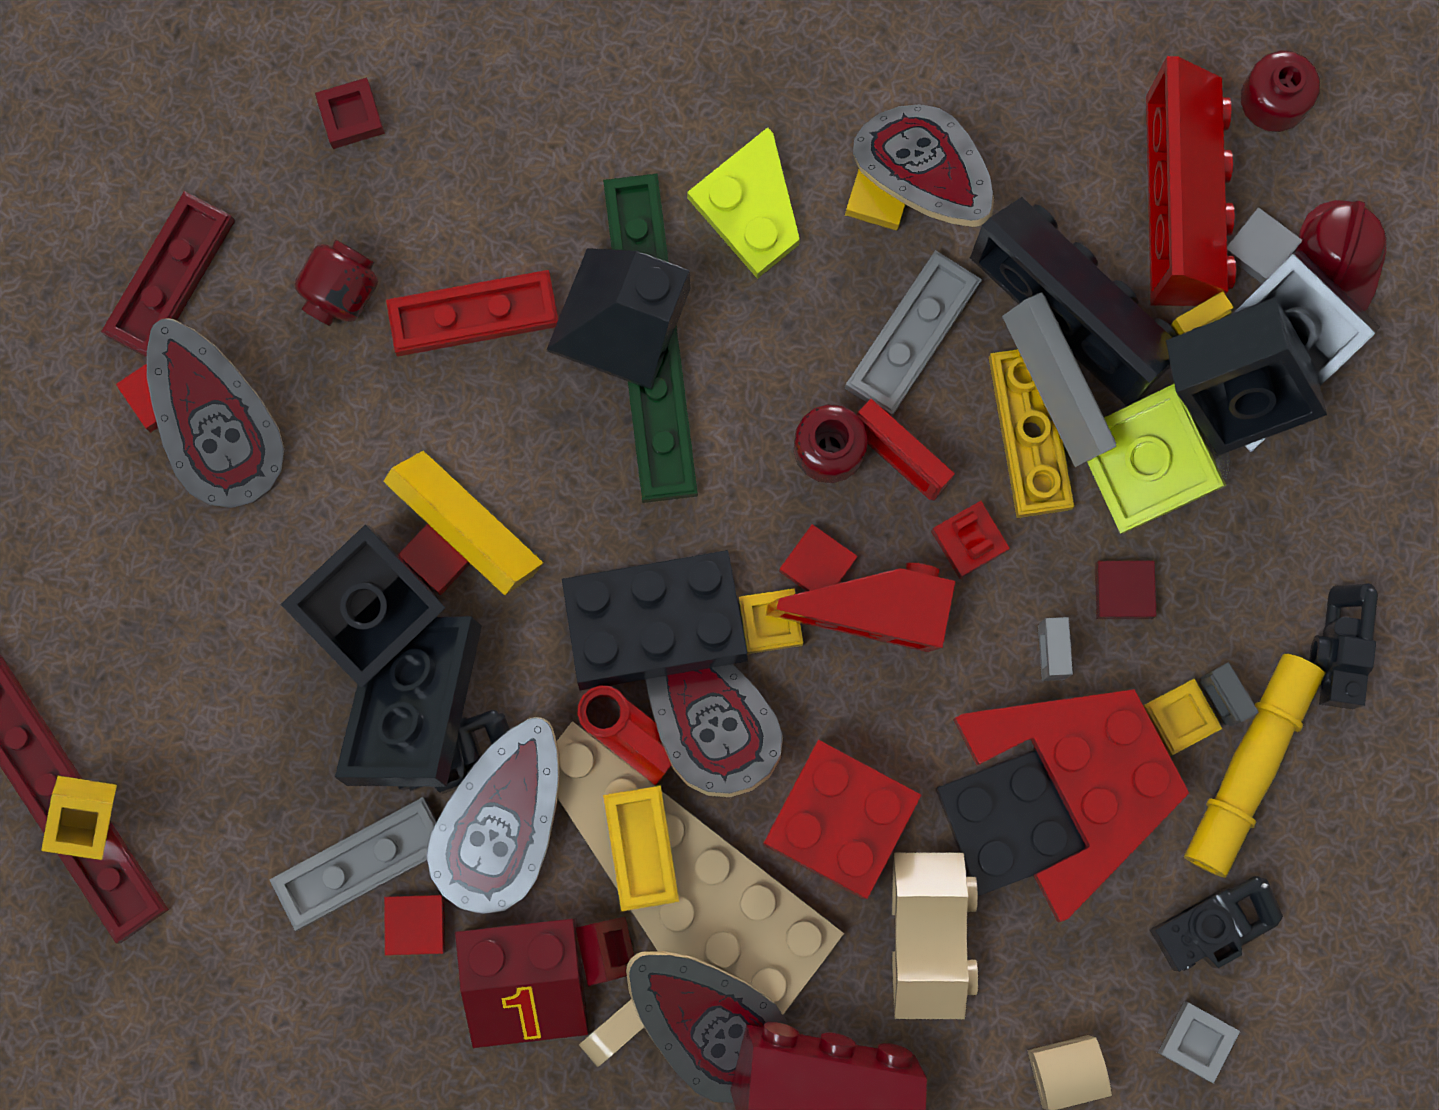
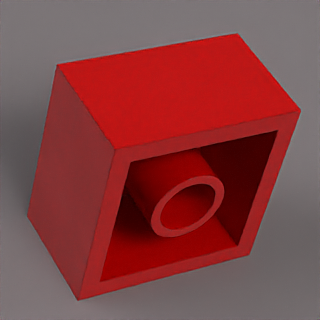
[762,740,921,899]

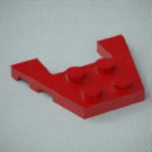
[953,689,1189,922]

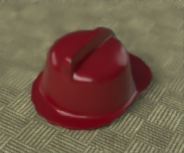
[1294,200,1386,311]

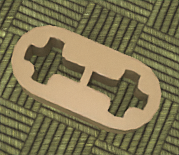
[579,999,644,1067]

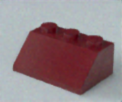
[730,1022,927,1110]

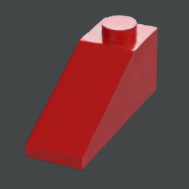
[766,563,955,652]

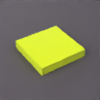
[1087,384,1226,534]

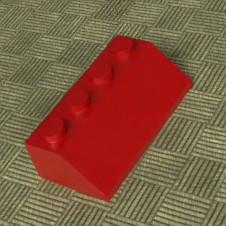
[1146,56,1236,306]

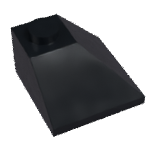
[547,248,691,390]

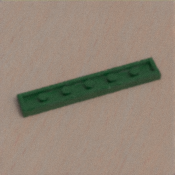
[603,173,698,503]

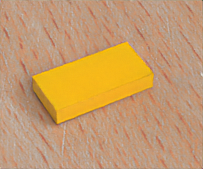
[603,786,679,911]

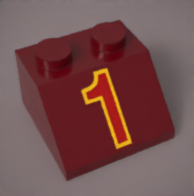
[455,918,589,1048]

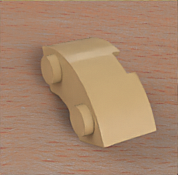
[892,853,978,1019]

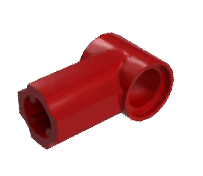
[577,685,671,786]

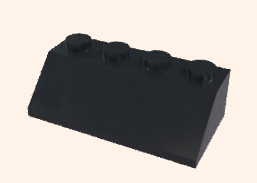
[970,197,1178,406]

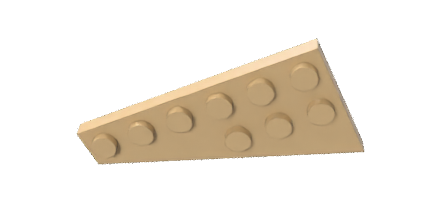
[556,721,844,1014]

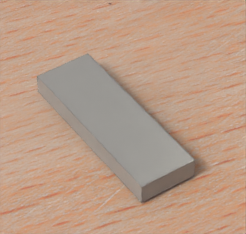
[845,250,982,417]
[1002,293,1117,467]
[270,797,437,931]

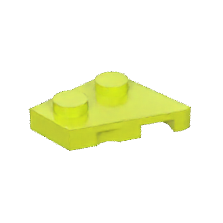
[687,128,800,279]

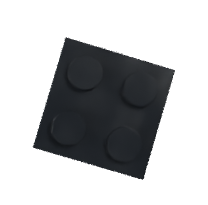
[1166,297,1327,455]

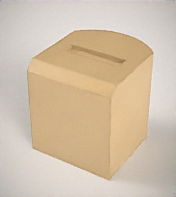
[1027,1035,1112,1110]

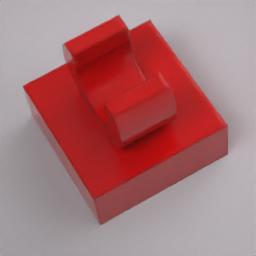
[931,501,1010,579]

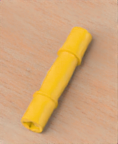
[1184,654,1325,878]

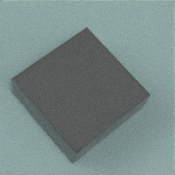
[1199,662,1259,727]

